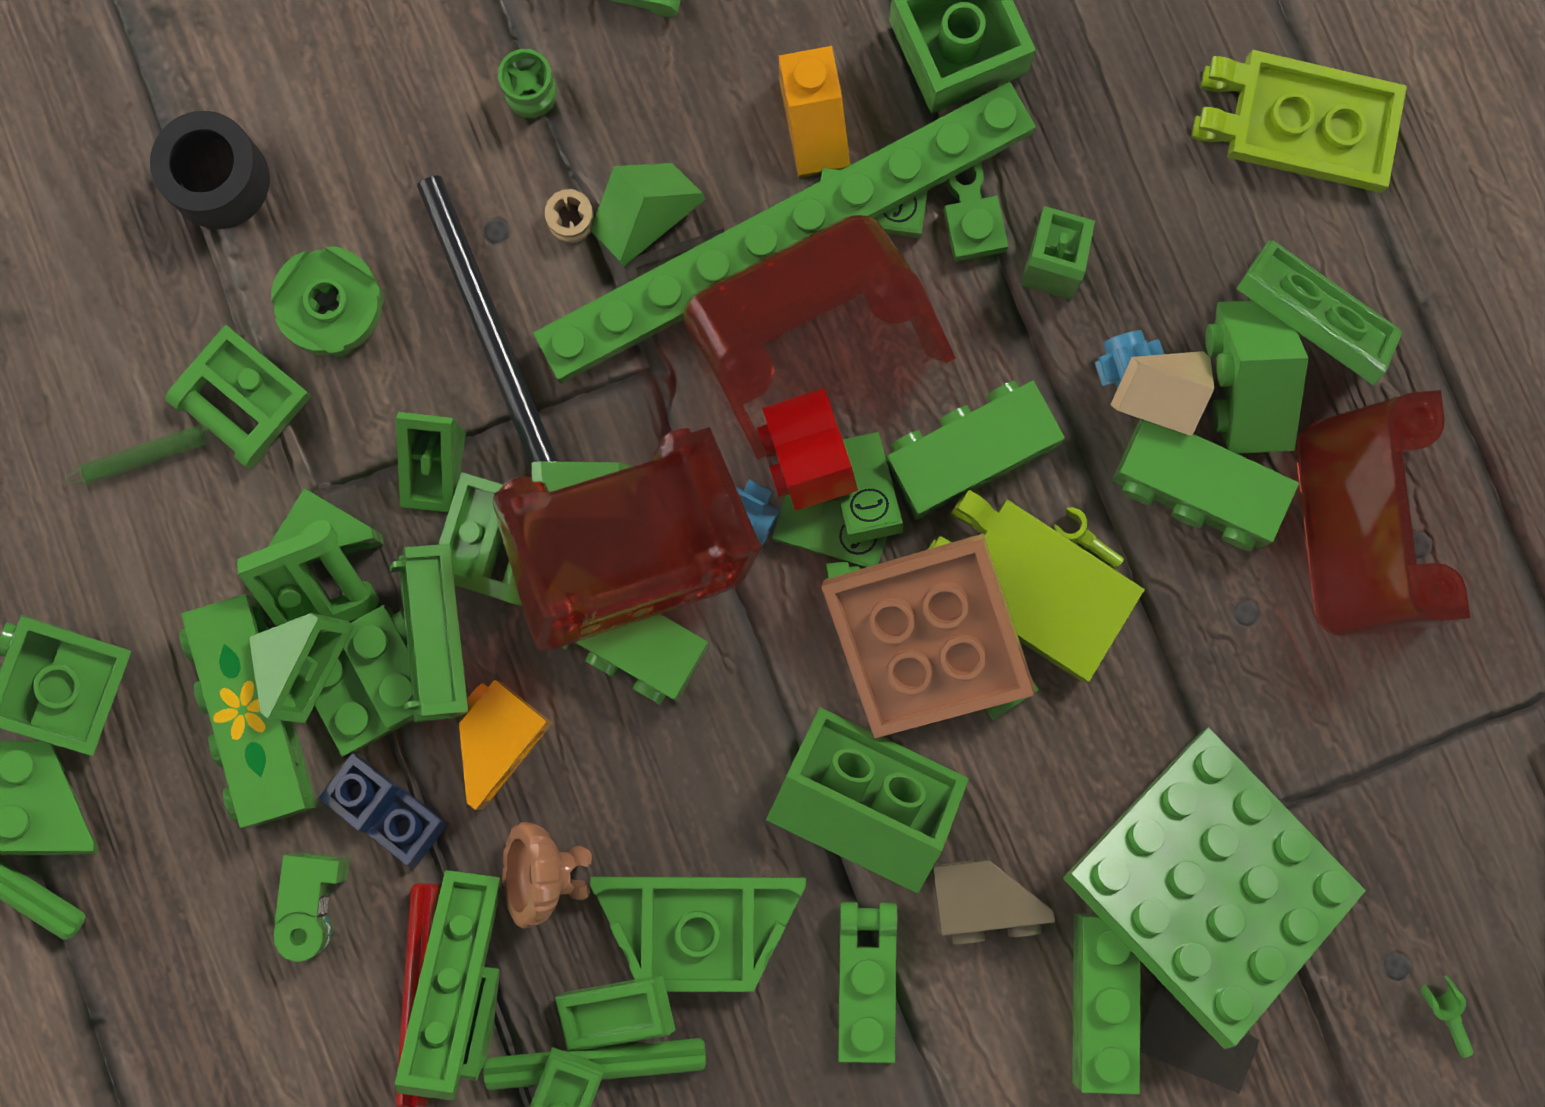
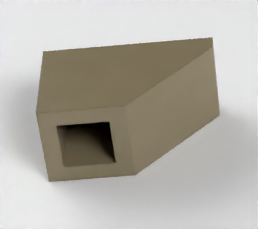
[930,859,1055,944]

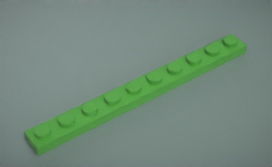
[533,82,1036,384]

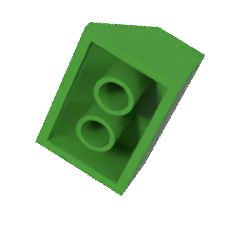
[766,707,969,893]

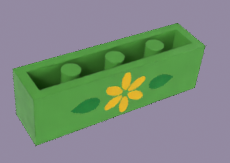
[179,594,318,828]

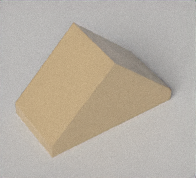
[1111,351,1214,436]

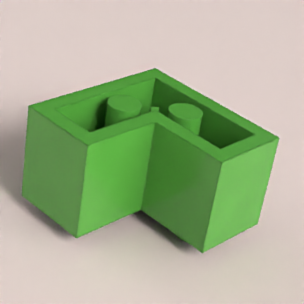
[1206,300,1308,454]

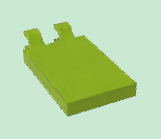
[1191,50,1407,193]
[928,490,1145,683]

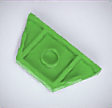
[0,741,98,855]
[590,876,806,992]

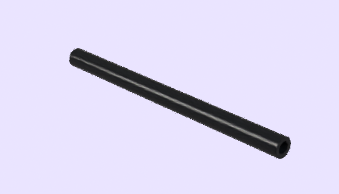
[417,175,566,528]

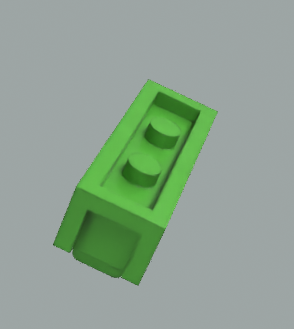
[389,544,468,722]

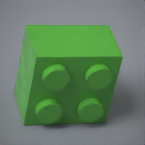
[889,0,1036,114]

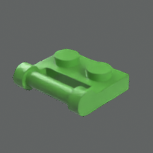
[165,324,312,469]
[438,472,544,606]
[237,520,379,626]

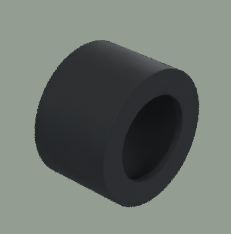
[150,111,270,229]

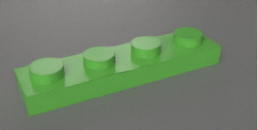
[394,870,501,1101]

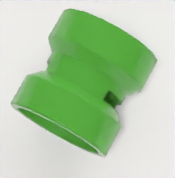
[498,49,557,118]

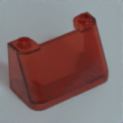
[1296,390,1470,637]
[492,427,762,651]

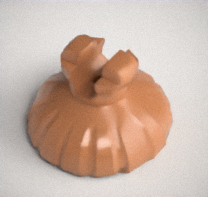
[502,822,592,929]

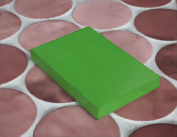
[1236,240,1402,386]

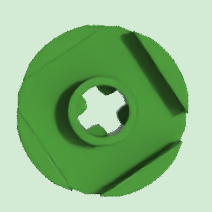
[271,247,384,357]

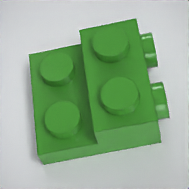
[315,605,414,757]
[0,614,132,756]

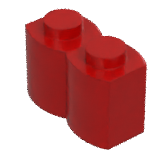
[757,388,858,511]

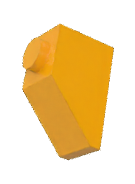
[779,46,851,179]
[459,680,553,810]

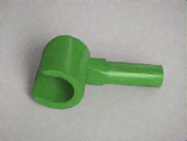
[1421,975,1474,1058]

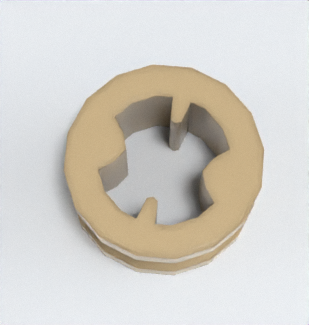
[545,189,595,243]

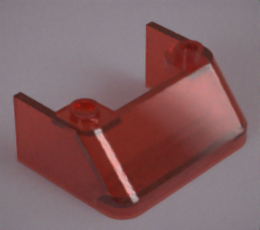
[683,215,956,460]

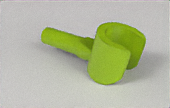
[1054,507,1124,569]

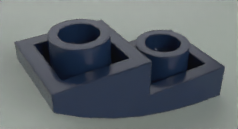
[319,753,449,868]

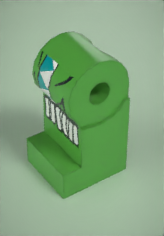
[274,852,350,962]

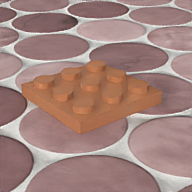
[821,533,1035,739]

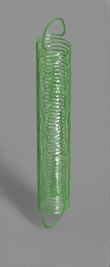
[65,425,214,485]

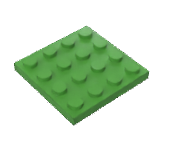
[1063,727,1366,1050]

